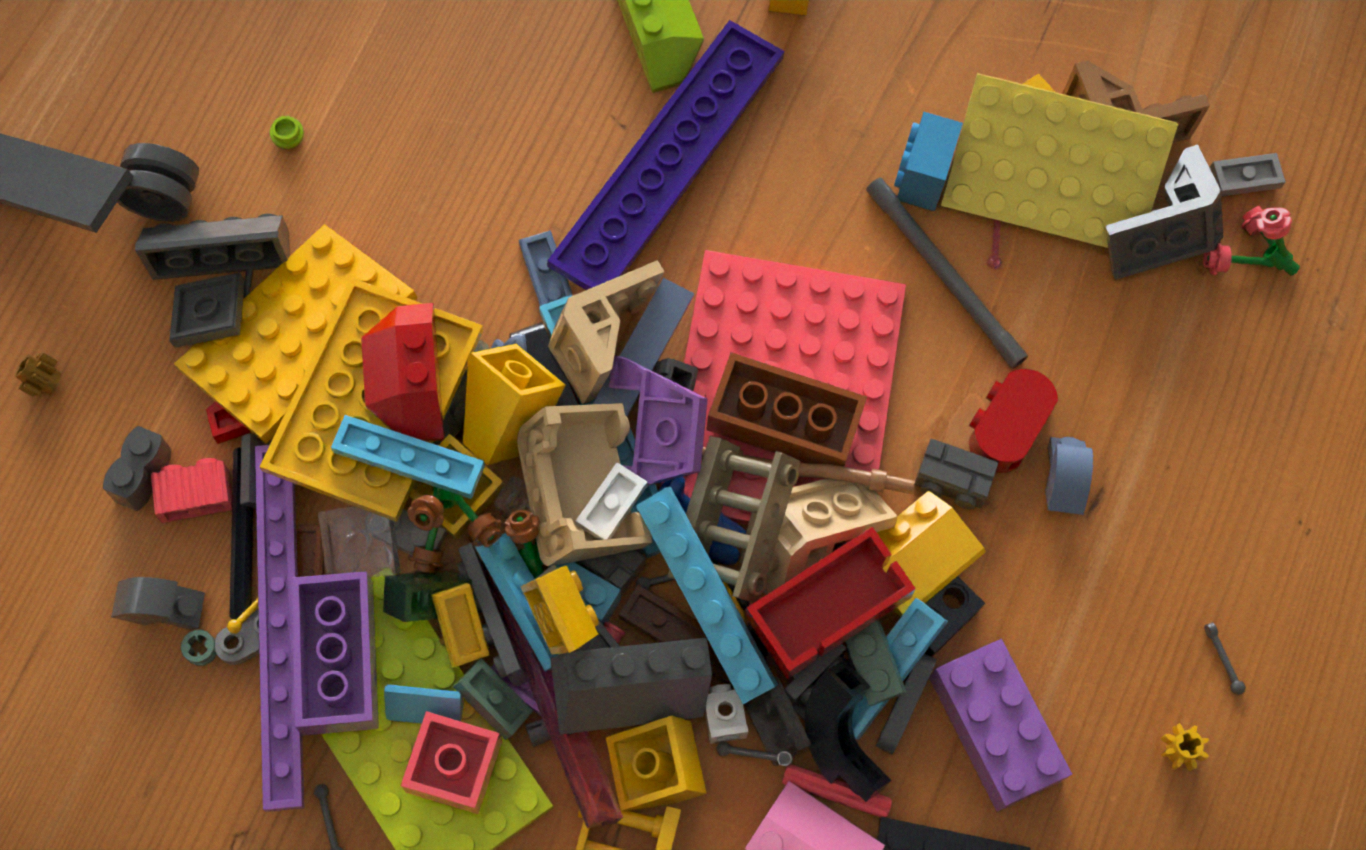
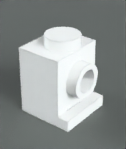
[704,684,749,744]

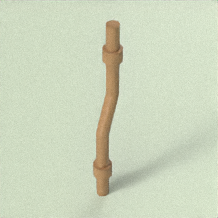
[701,447,915,494]

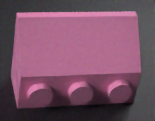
[745,781,885,850]

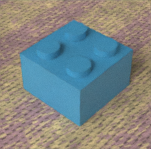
[894,112,963,211]

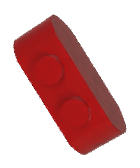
[969,369,1058,473]

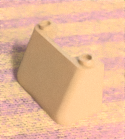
[517,403,653,566]

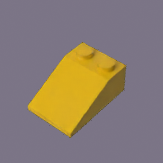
[520,565,599,655]

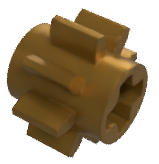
[15,352,61,397]

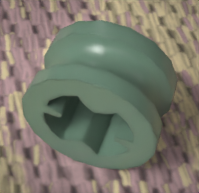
[181,630,217,666]

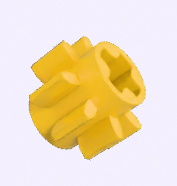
[1160,723,1209,771]

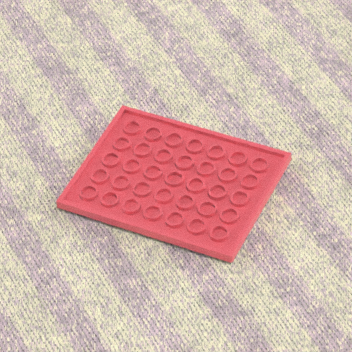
[660,250,906,543]

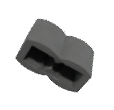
[103,426,171,511]

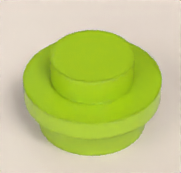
[270,116,304,149]

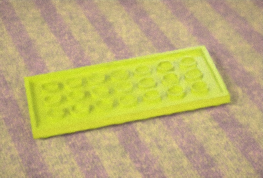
[321,566,554,850]

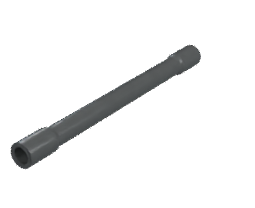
[866,177,1028,369]

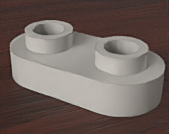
[214,609,260,665]

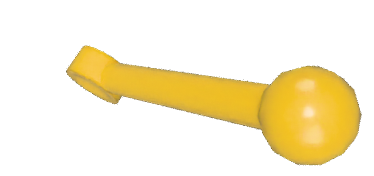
[227,598,259,634]

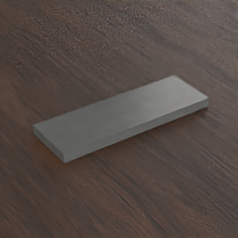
[0,133,134,233]

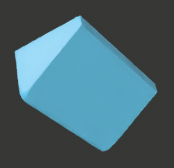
[384,684,464,724]

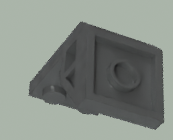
[1105,145,1223,280]

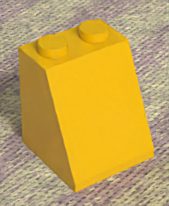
[463,344,566,465]

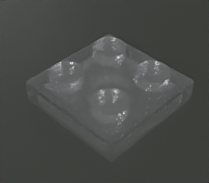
[318,506,401,578]

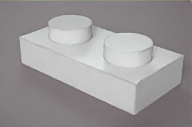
[575,463,647,540]

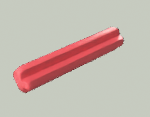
[782,764,892,818]

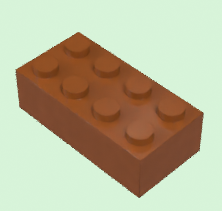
[706,352,867,466]

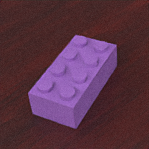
[291,571,379,736]
[929,638,1072,812]

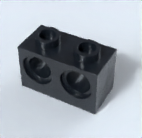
[925,576,985,657]

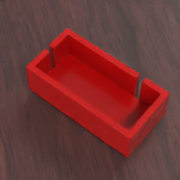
[745,527,916,679]

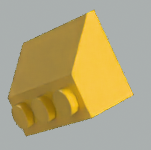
[877,491,986,617]

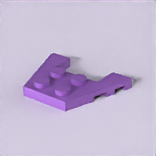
[609,356,708,486]

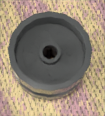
[117,143,199,222]

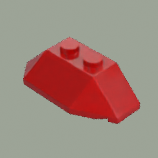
[361,303,444,442]

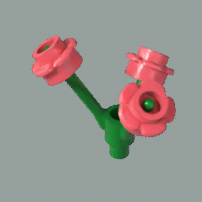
[1203,206,1300,276]

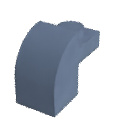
[1045,437,1093,515]

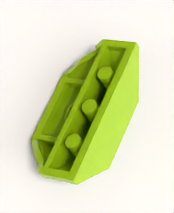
[617,0,704,93]

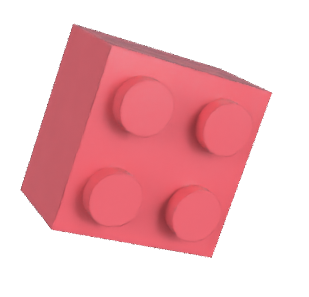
[400,711,502,814]

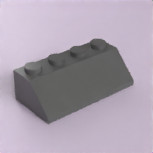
[135,214,290,280]
[550,638,712,735]

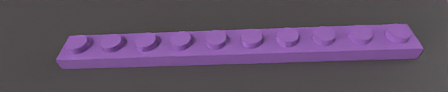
[255,445,304,812]

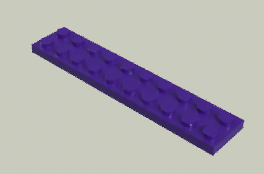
[547,20,785,290]

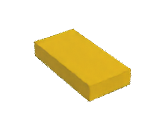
[431,583,490,667]

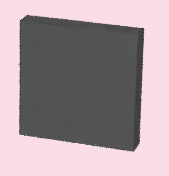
[169,272,245,348]

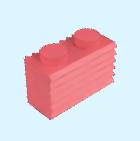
[151,458,232,523]

